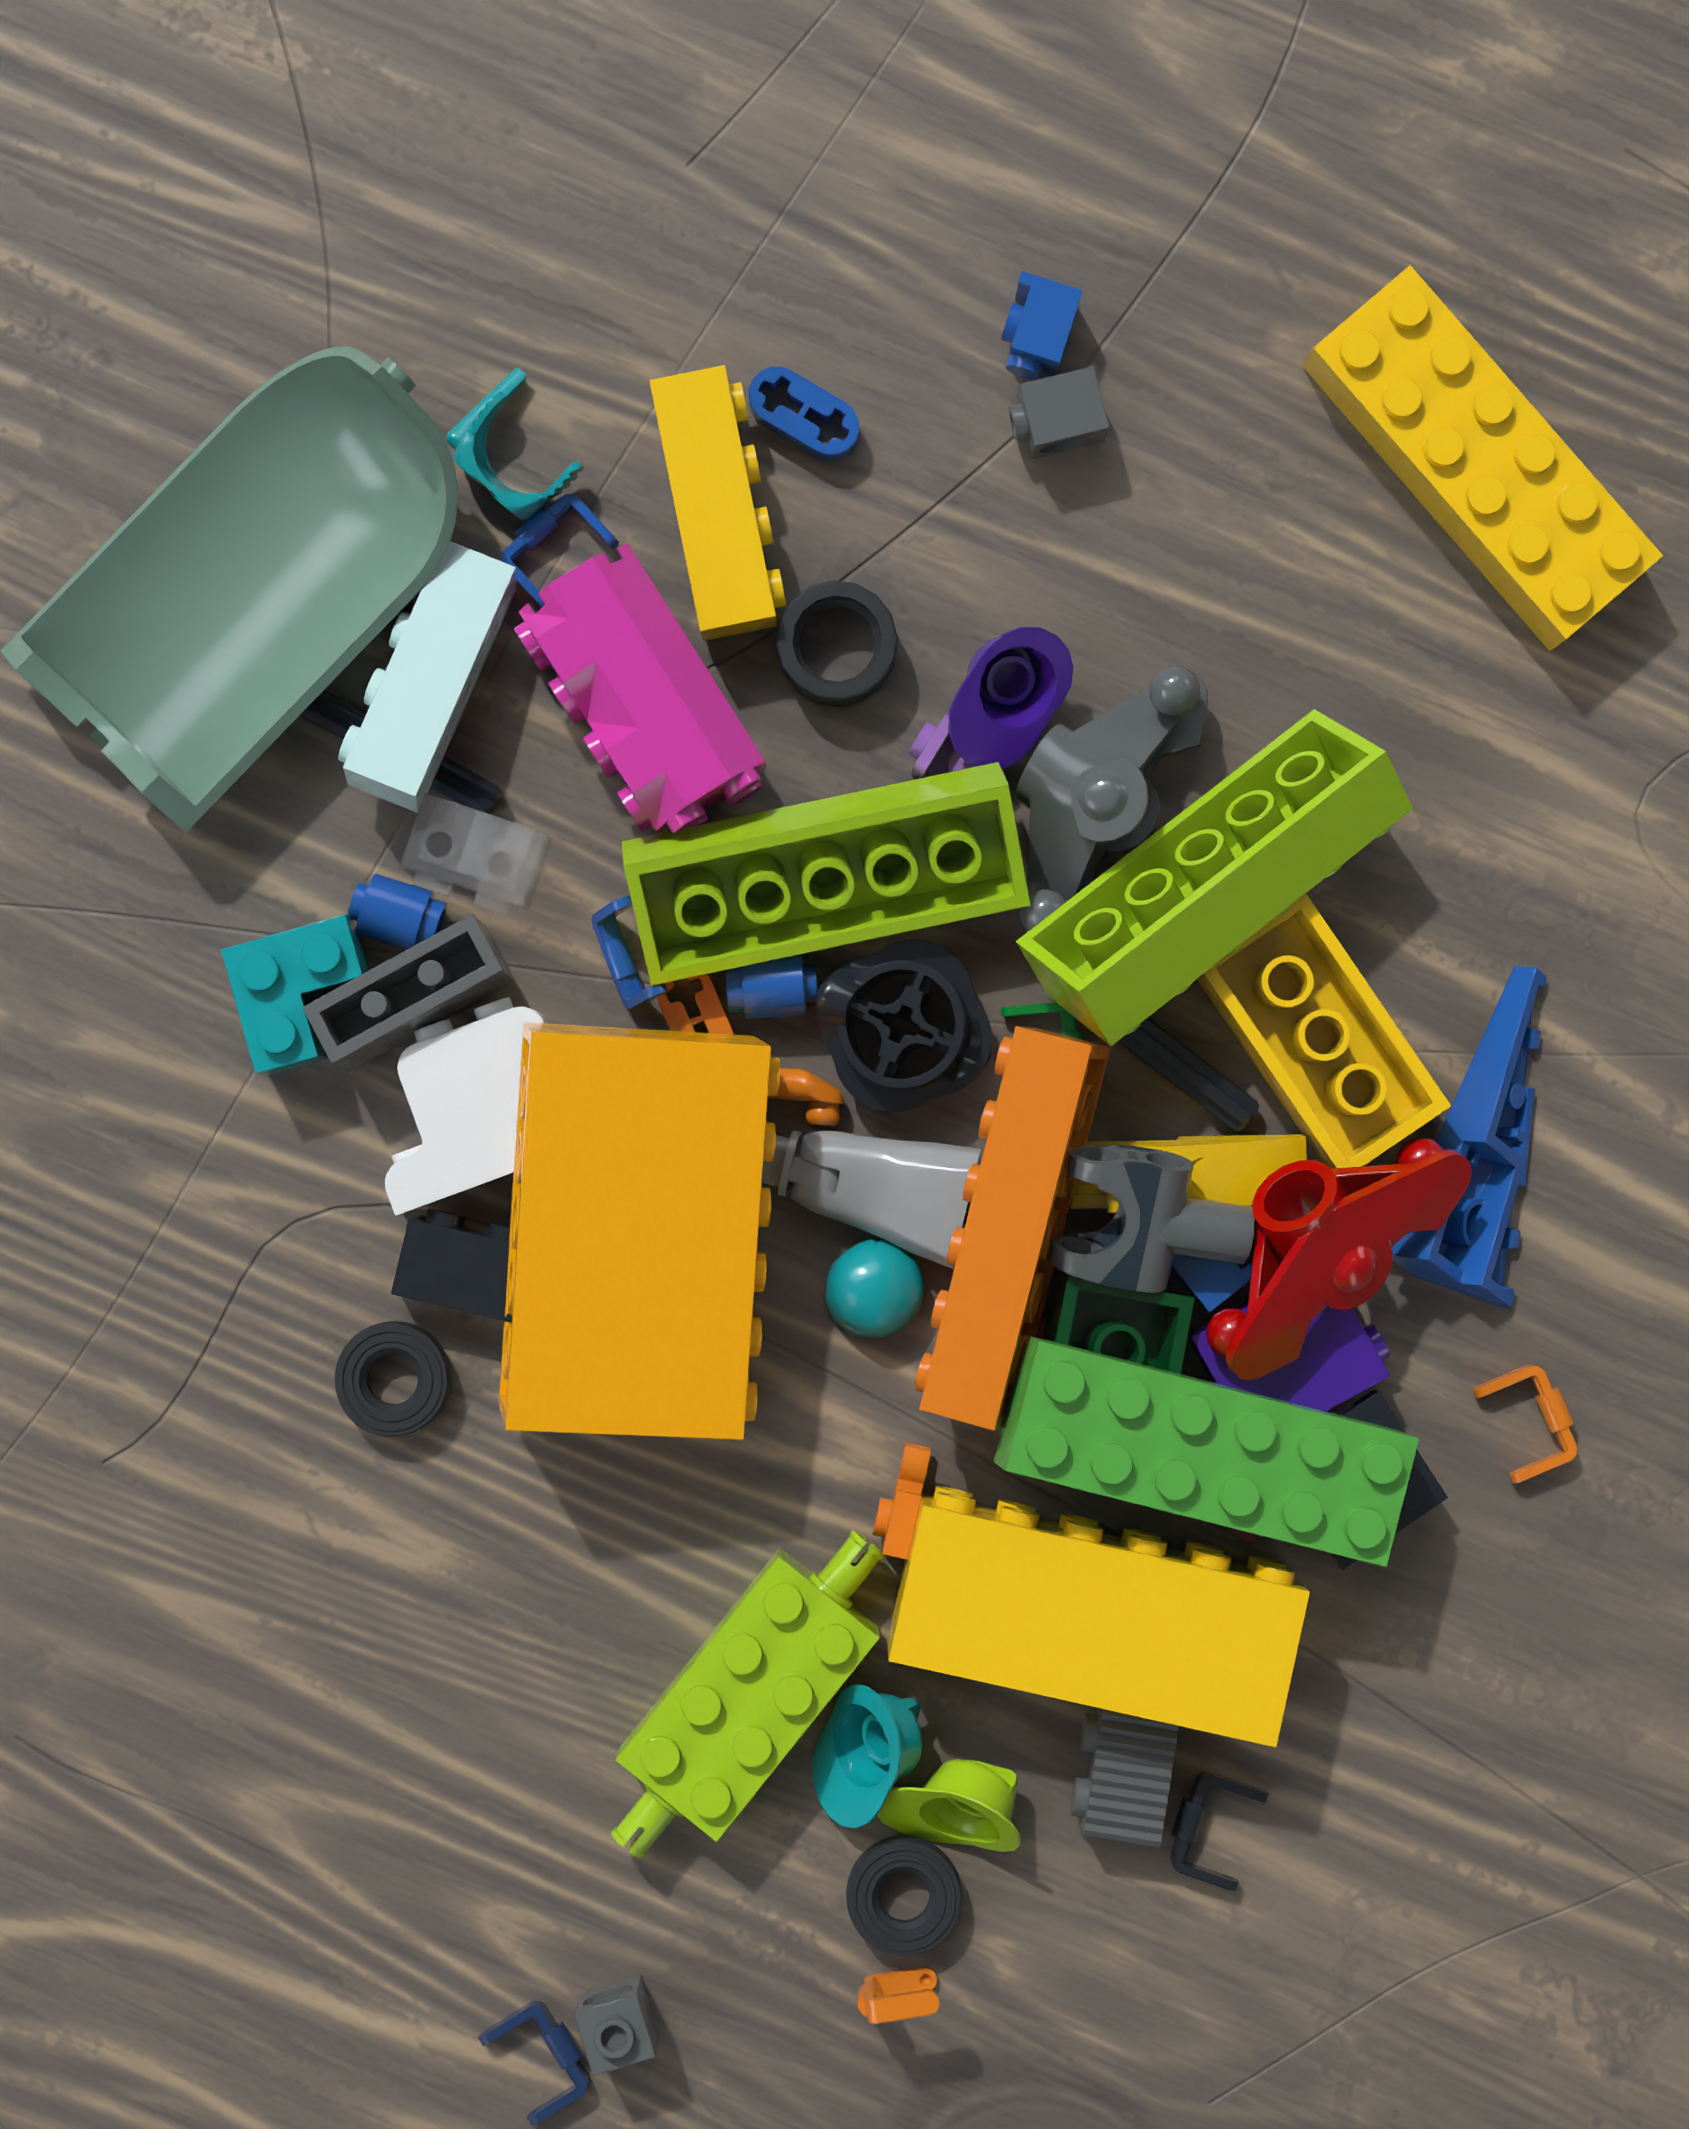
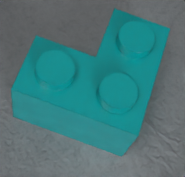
[221,914,370,1076]

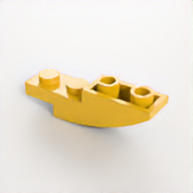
[1070,1134,1308,1213]

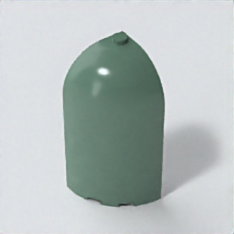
[0,346,458,832]

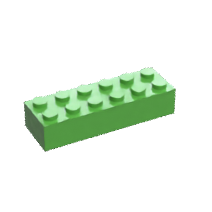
[994,1335,1419,1567]

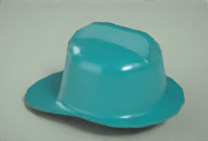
[813,1684,923,1828]

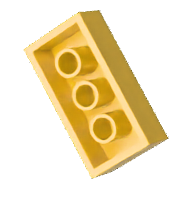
[1197,893,1451,1169]

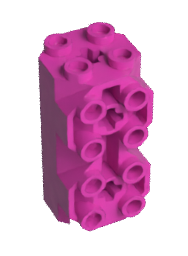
[514,544,767,834]

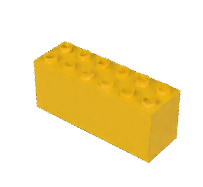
[887,1486,1310,1747]

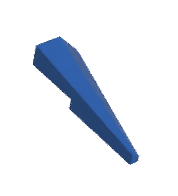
[1392,966,1547,1308]

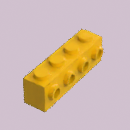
[649,365,786,641]

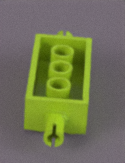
[611,1529,886,1860]

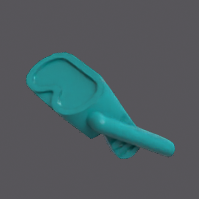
[446,367,584,521]

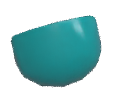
[823,1239,926,1339]

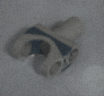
[1049,1145,1255,1293]

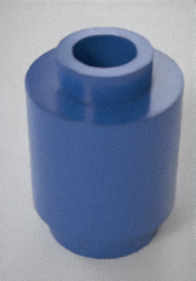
[348,873,447,950]
[726,954,818,1019]

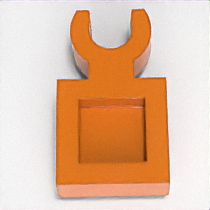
[872,1442,931,1560]

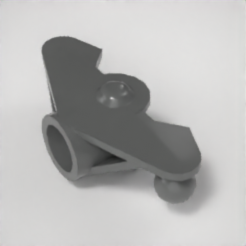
[1015,665,1208,933]

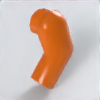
[767,1068,844,1126]

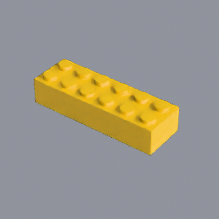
[1302,265,1663,651]

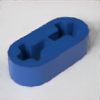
[748,366,859,461]

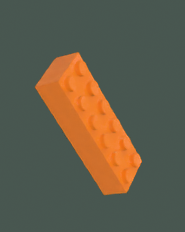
[915,1026,1111,1431]

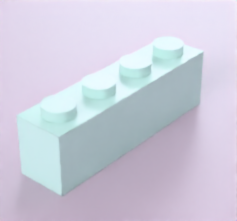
[338,541,517,813]

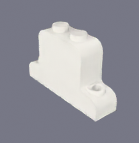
[385,997,548,1216]

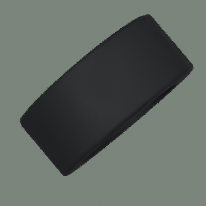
[776,580,898,707]

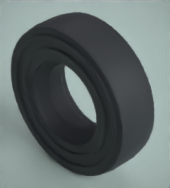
[335,1321,451,1437]
[846,1836,962,1956]

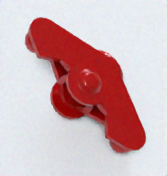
[1206,1137,1472,1381]

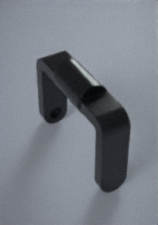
[1170,1771,1269,1891]

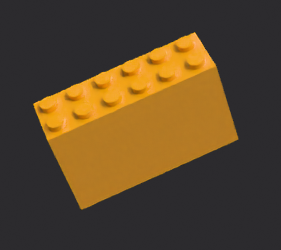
[498,1022,780,1440]

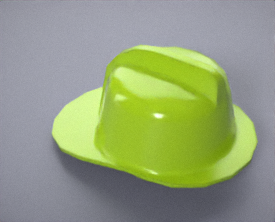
[877,1759,1021,1852]

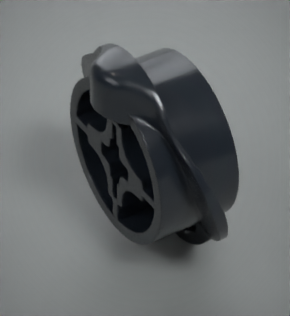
[816,939,992,1112]

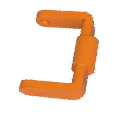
[1472,1364,1577,1484]
[858,1966,940,2024]

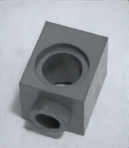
[1008,366,1109,460]
[574,1975,660,2076]

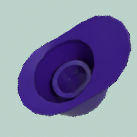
[948,627,1074,769]

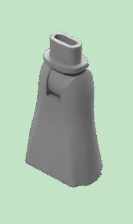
[761,1130,982,1269]

